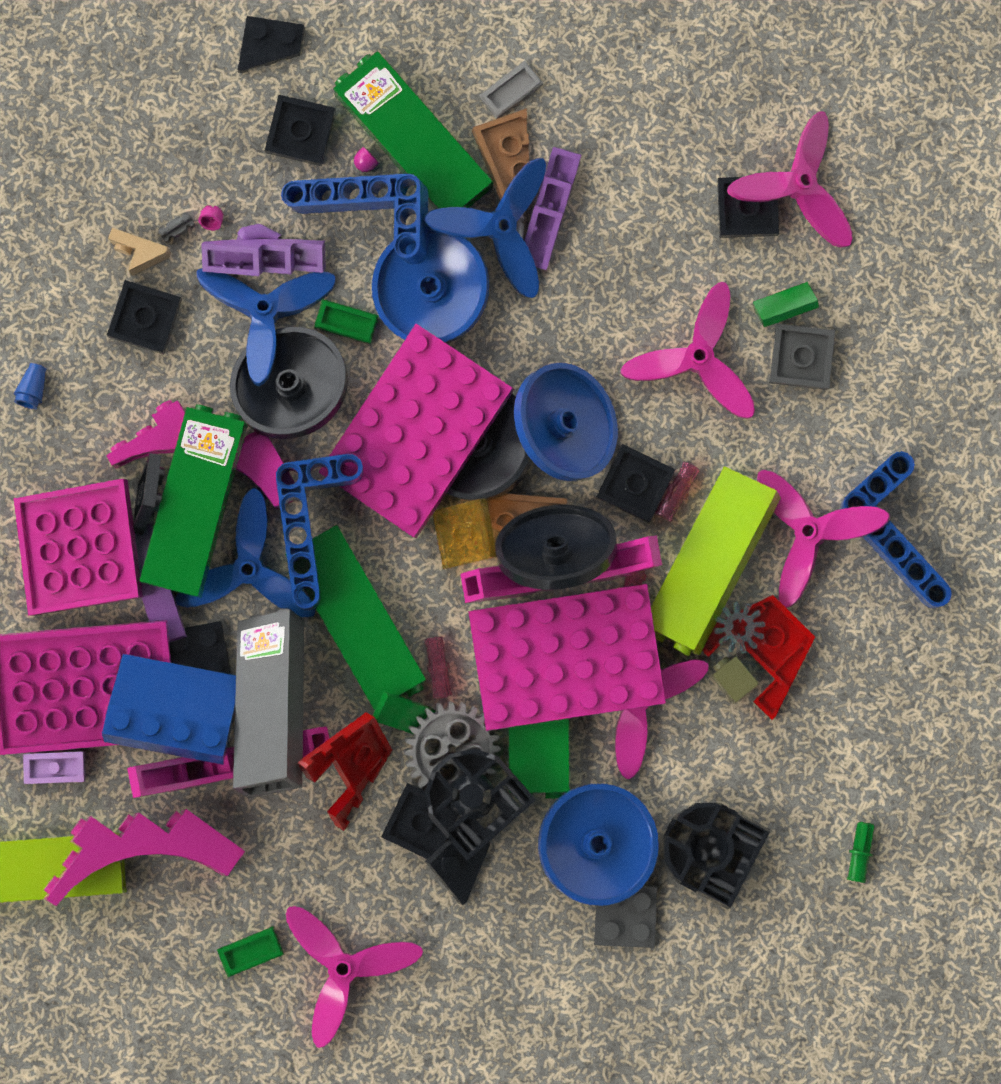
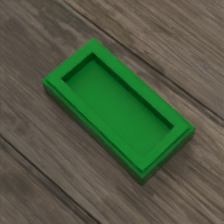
[753,282,819,328]
[314,299,379,345]
[372,691,436,734]
[217,926,284,977]

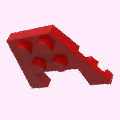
[702,595,815,720]
[298,712,393,831]

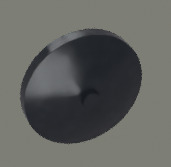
[230,327,348,439]
[447,394,532,502]
[495,504,617,590]

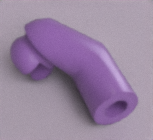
[237,224,282,240]

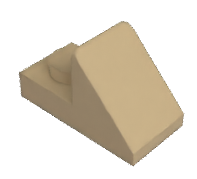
[108,228,171,276]

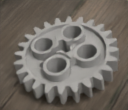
[403,701,501,799]

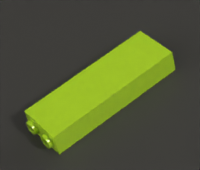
[651,466,781,656]
[0,832,127,903]

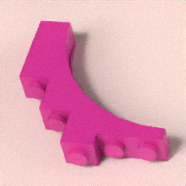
[106,400,295,510]
[460,535,662,603]
[127,726,329,798]
[44,809,245,906]

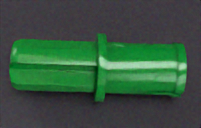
[847,822,875,883]

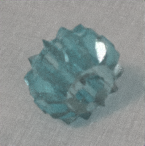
[714,602,765,653]

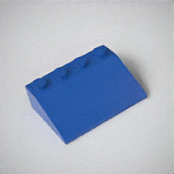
[102,654,236,765]

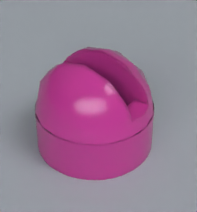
[354,146,379,172]
[198,205,223,231]

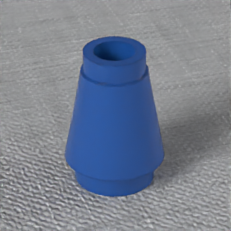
[13,363,47,409]

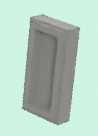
[479,61,543,119]

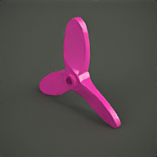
[727,111,852,248]
[620,282,755,419]
[757,470,890,608]
[615,659,709,779]
[286,906,423,1048]

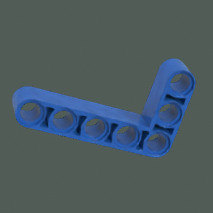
[281,174,428,265]
[840,451,952,609]
[276,454,363,611]

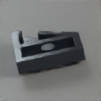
[237,16,305,73]
[425,828,490,905]

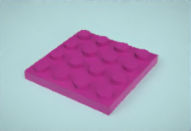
[13,479,143,616]

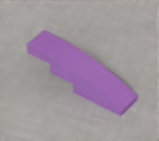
[525,147,582,270]
[201,239,326,276]
[135,524,187,643]

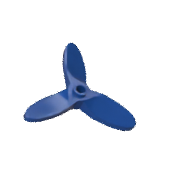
[423,158,546,298]
[196,269,336,386]
[176,488,316,617]

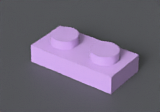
[23,752,86,784]

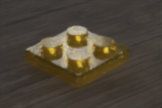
[433,498,496,569]

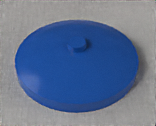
[372,227,490,343]
[514,363,618,481]
[538,784,659,906]

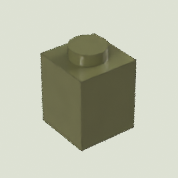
[711,656,759,704]

